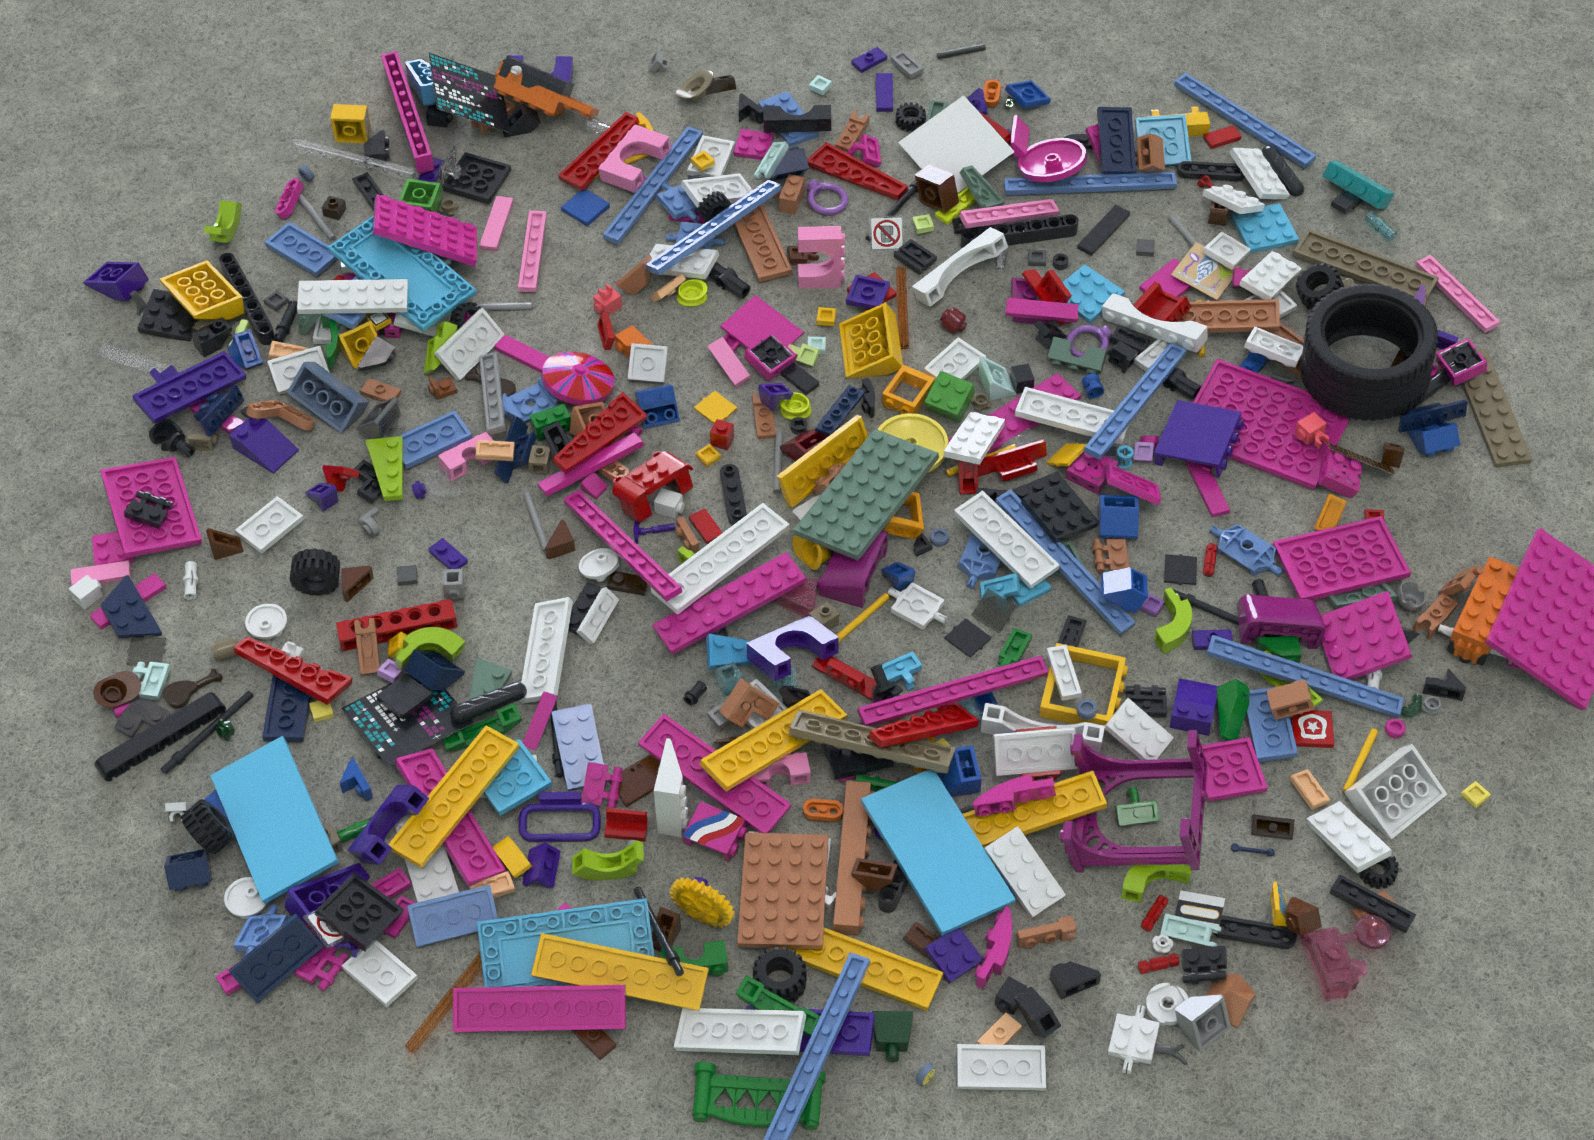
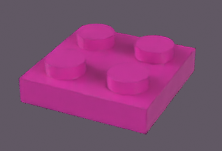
[734,129,774,160]
[92,531,134,566]

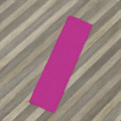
[523,691,557,751]

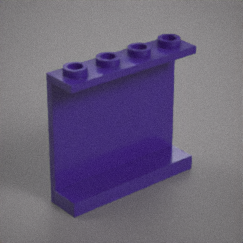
[1154,400,1244,477]

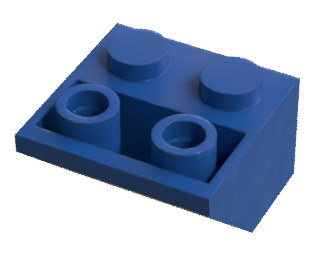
[635,384,680,429]
[1097,495,1139,539]
[1101,567,1148,614]
[937,745,982,797]

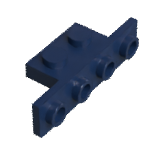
[194,385,244,437]
[815,385,864,436]
[1398,400,1468,433]
[494,417,537,484]

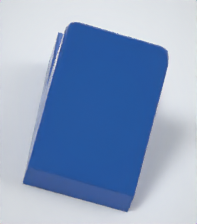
[1239,351,1270,373]
[881,562,915,591]
[340,758,373,801]

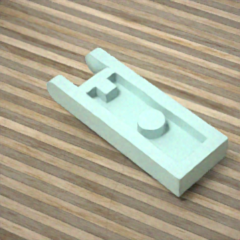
[754,142,789,179]
[1160,913,1221,947]

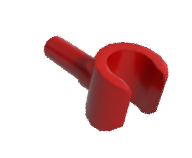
[1197,175,1214,188]

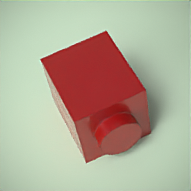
[710,419,734,451]

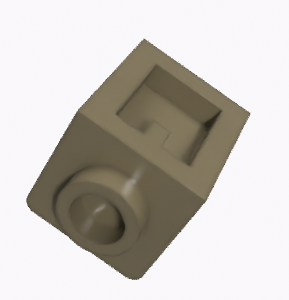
[188,432,219,451]

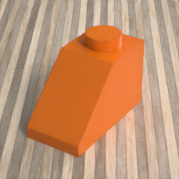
[615,325,653,357]

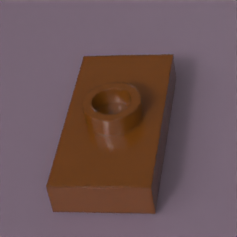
[903,921,938,961]
[572,1029,616,1060]

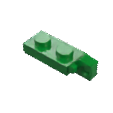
[998,628,1032,667]

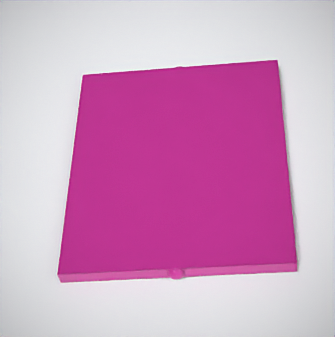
[720,295,804,349]

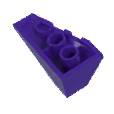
[284,863,370,922]

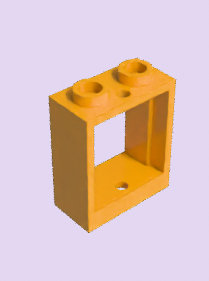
[882,365,935,414]
[883,492,924,539]

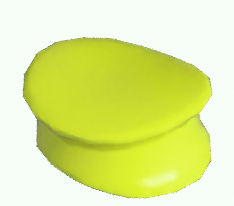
[677,279,708,306]
[779,392,812,420]

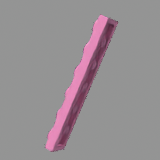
[959,199,1060,228]
[518,211,547,292]
[1416,255,1500,333]

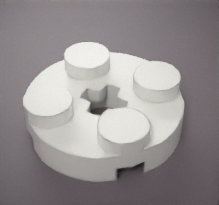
[1145,983,1188,1026]

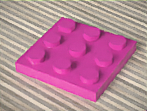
[1202,737,1268,802]

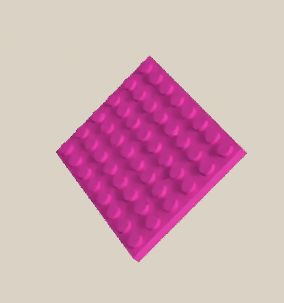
[1193,359,1351,490]
[1485,528,1594,710]

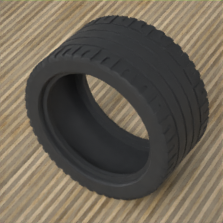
[1301,283,1438,421]

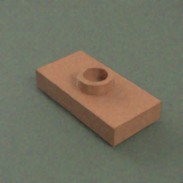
[360,378,401,402]

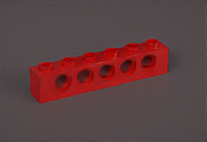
[336,599,458,652]

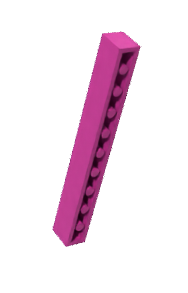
[381,51,435,174]

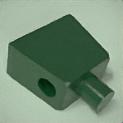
[872,1011,913,1062]

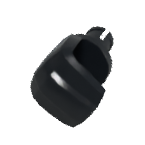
[149,419,195,458]
[870,664,903,703]

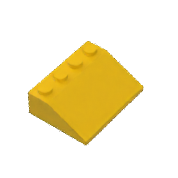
[160,260,244,320]
[839,302,903,378]

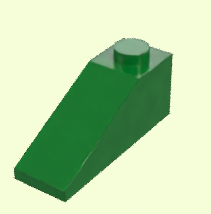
[1217,678,1250,741]

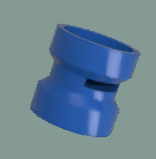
[1082,373,1104,399]

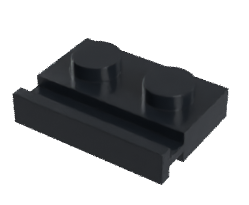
[894,239,937,275]

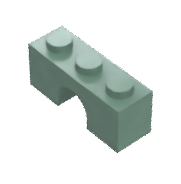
[1048,337,1107,374]

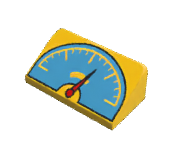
[1270,881,1287,926]

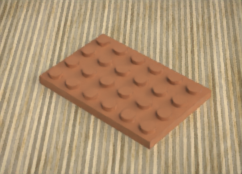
[737,833,829,949]

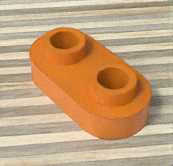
[983,79,1001,107]
[803,799,844,822]

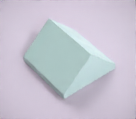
[978,356,1016,401]

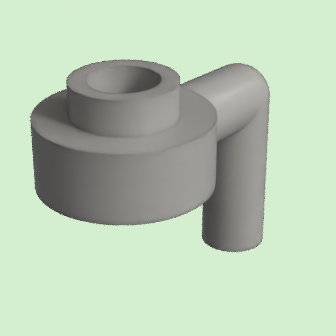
[358,506,380,536]

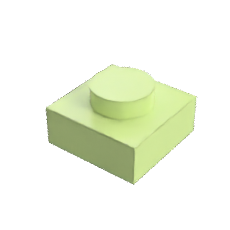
[912,214,934,234]

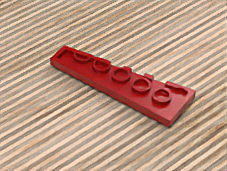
[558,112,639,192]
[807,142,908,200]
[553,392,648,474]
[234,637,352,705]
[869,702,979,748]

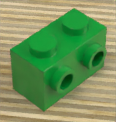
[529,404,571,441]

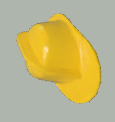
[792,535,832,570]

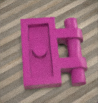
[581,762,623,808]
[294,946,349,991]

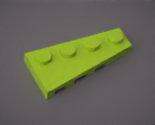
[365,436,403,501]

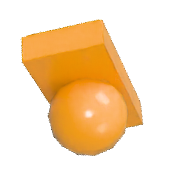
[1314,494,1348,531]

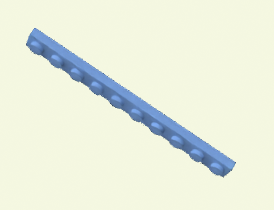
[1174,73,1316,169]
[603,126,703,245]
[1004,172,1177,195]
[646,180,781,275]
[1084,343,1187,460]
[995,489,1136,636]
[1206,635,1404,718]
[764,952,871,1140]

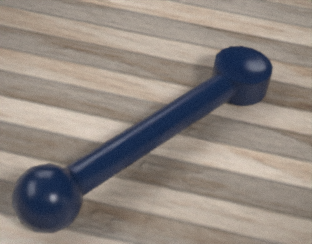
[1231,843,1274,856]

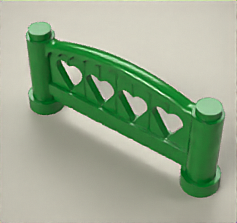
[692,1062,826,1130]

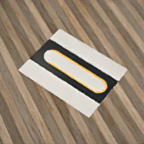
[1175,891,1225,933]

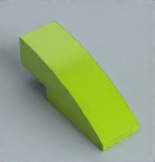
[423,321,458,375]

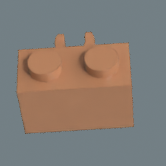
[1135,133,1165,173]
[771,174,805,215]
[1266,679,1314,720]

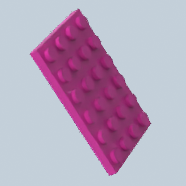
[373,194,477,267]
[100,457,202,558]
[1273,516,1411,600]

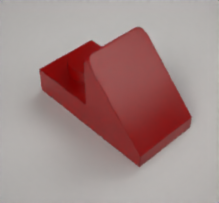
[957,460,978,494]
[322,465,360,492]

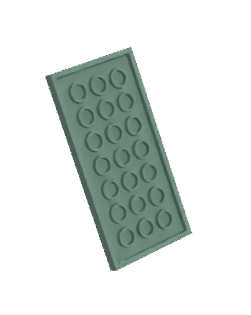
[793,429,939,560]

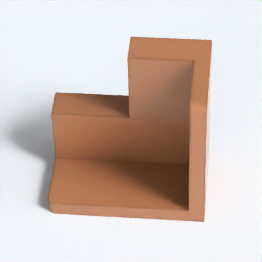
[719,678,780,728]

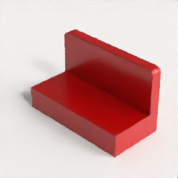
[604,808,648,842]

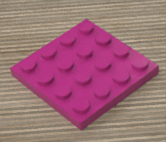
[1321,591,1413,680]

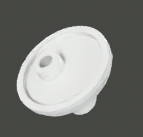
[579,548,619,582]
[245,604,287,639]
[224,877,269,919]

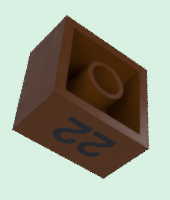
[915,165,959,213]

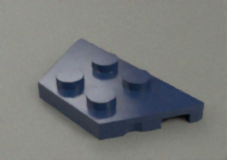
[100,575,162,639]

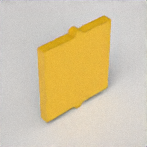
[694,391,738,423]
[1046,443,1087,467]

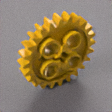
[669,877,735,928]

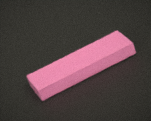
[707,337,751,387]
[71,561,131,586]

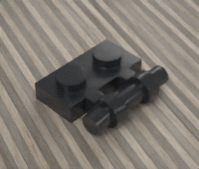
[124,490,174,529]
[1125,684,1167,717]
[1182,946,1227,984]

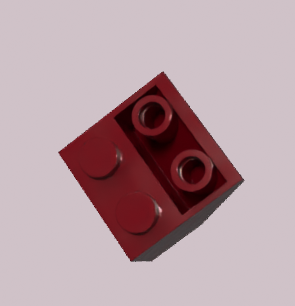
[780,429,829,462]

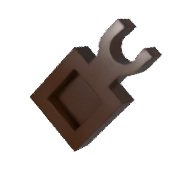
[787,246,819,264]

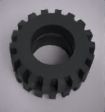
[1296,263,1345,310]
[290,548,340,596]
[181,799,235,854]
[753,946,807,1002]

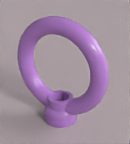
[806,179,848,215]
[1066,325,1112,357]

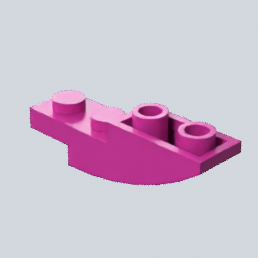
[973,775,1056,816]
[974,906,1012,989]

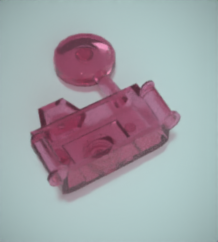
[1300,915,1391,1002]

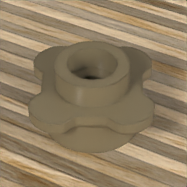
[439,199,459,216]
[970,393,992,411]

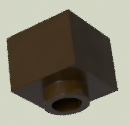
[322,196,346,220]

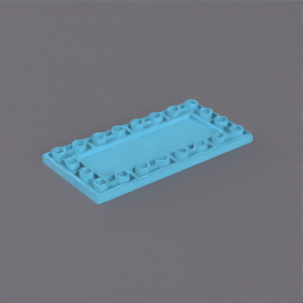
[328,215,477,332]
[210,736,339,904]
[861,769,1016,936]
[477,898,655,987]

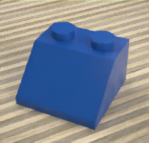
[1407,422,1460,456]

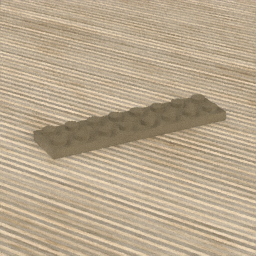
[1293,229,1439,302]
[1461,349,1532,468]
[788,709,956,773]

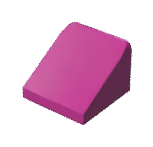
[581,472,608,499]

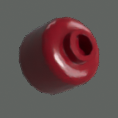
[940,307,967,334]

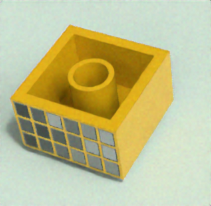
[330,104,371,143]

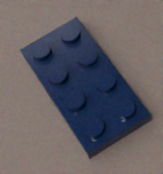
[1097,107,1136,174]
[262,675,311,742]
[228,914,324,1003]

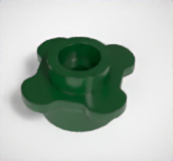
[216,719,234,742]

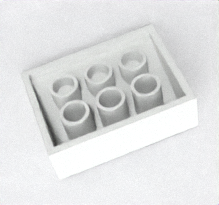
[654,738,689,837]
[1344,744,1447,840]

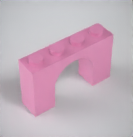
[598,125,671,193]
[798,226,845,288]

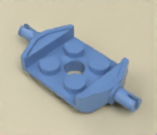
[503,378,558,422]
[1210,525,1284,577]
[958,533,1001,589]

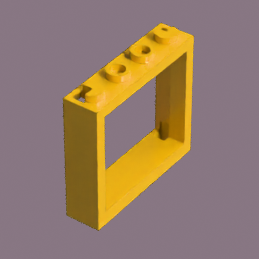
[1039,643,1129,731]

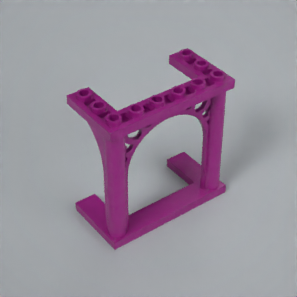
[1060,730,1208,873]

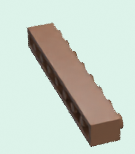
[833,781,874,936]

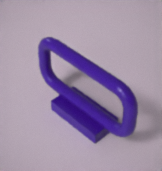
[518,791,601,842]

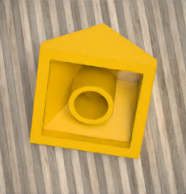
[338,321,378,369]

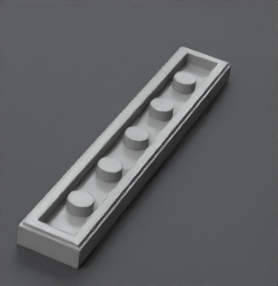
[479,352,506,435]

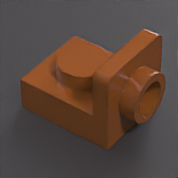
[427,376,457,400]

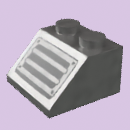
[356,397,401,439]

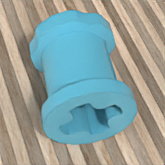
[1116,445,1134,469]

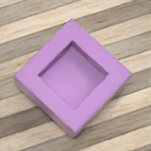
[1133,442,1155,463]
[377,659,405,683]

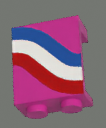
[682,801,748,862]

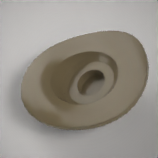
[676,70,713,102]

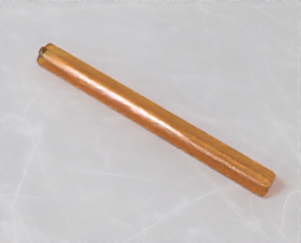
[896,266,909,349]
[405,951,482,1053]

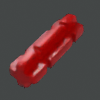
[1203,543,1218,577]
[1141,895,1168,932]
[1138,953,1180,974]

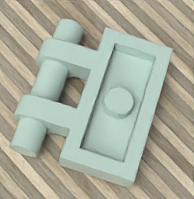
[132,662,170,701]

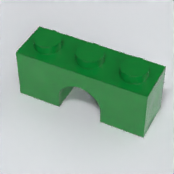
[661,940,728,976]

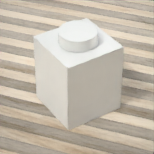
[654,488,685,519]
[69,575,103,610]

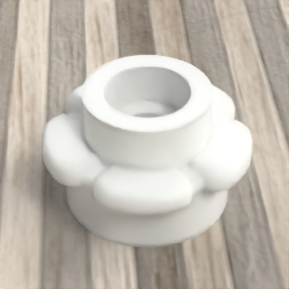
[1152,934,1173,954]

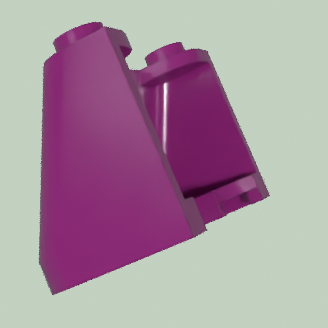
[817,530,888,608]
[1237,594,1325,649]

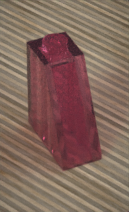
[771,578,817,618]

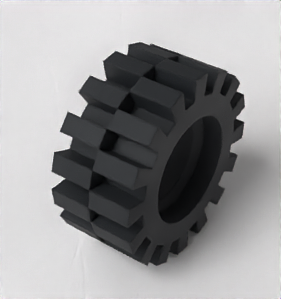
[895,102,926,132]
[698,191,732,222]
[450,302,481,331]
[1359,856,1399,889]

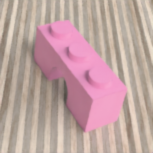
[438,432,494,481]
[752,752,811,789]

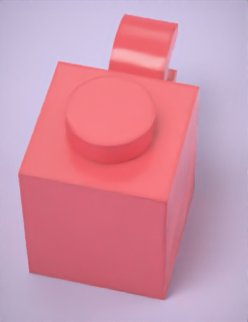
[593,284,622,315]
[1295,412,1329,448]

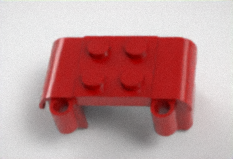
[612,451,693,523]

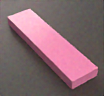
[479,196,514,251]

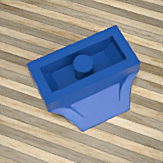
[228,329,263,369]

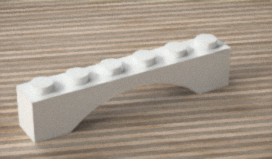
[912,227,1008,307]
[1102,293,1208,353]
[981,703,1105,754]

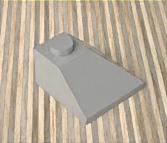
[1174,995,1231,1052]

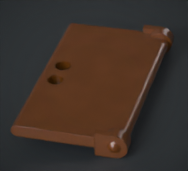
[608,754,661,808]

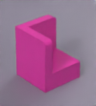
[1232,268,1251,288]

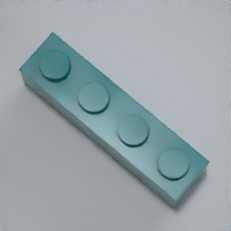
[1322,161,1395,209]

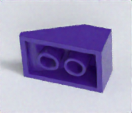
[83,262,149,301]
[229,417,299,474]
[1169,678,1218,736]

